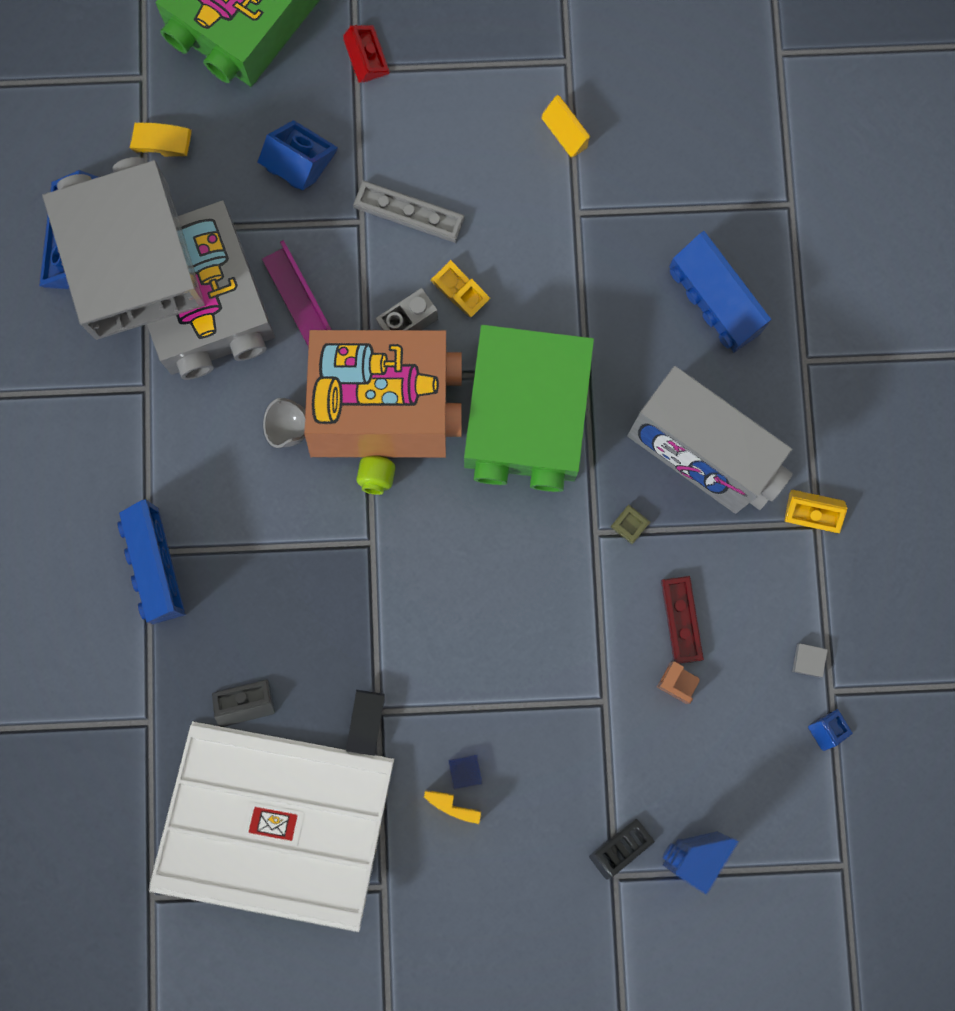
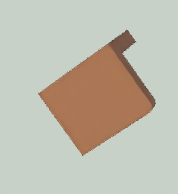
[657,661,700,704]

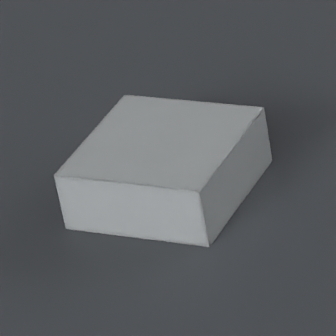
[792,643,828,678]

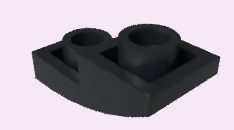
[346,689,385,756]

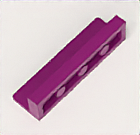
[262,240,332,347]

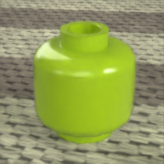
[356,456,396,495]

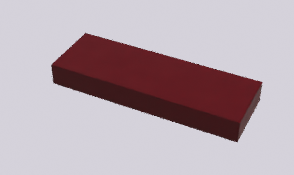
[661,576,704,664]

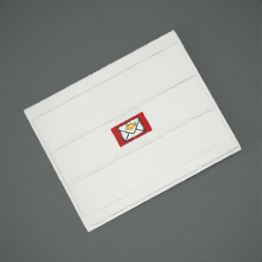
[149,721,394,932]

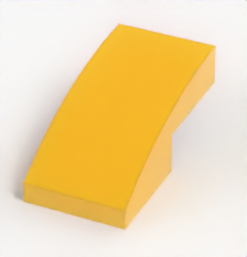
[130,123,192,157]
[430,260,490,318]
[424,790,481,824]

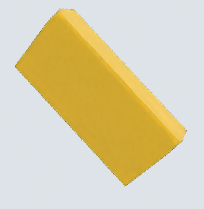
[542,95,590,157]
[784,490,848,534]

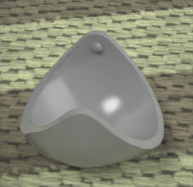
[263,398,306,448]

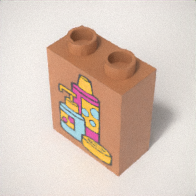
[304,330,462,458]

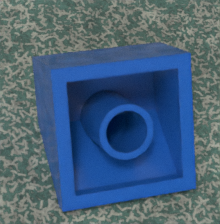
[257,120,338,191]

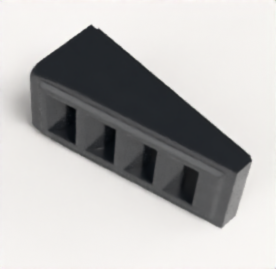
[589,818,655,880]

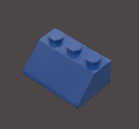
[662,832,738,895]

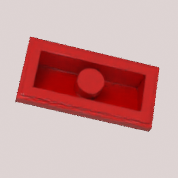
[343,25,390,83]

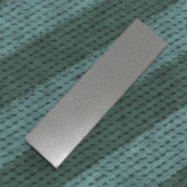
[353,181,465,243]

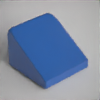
[808,709,853,751]

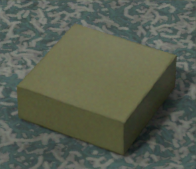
[611,505,650,544]

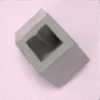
[375,288,438,330]

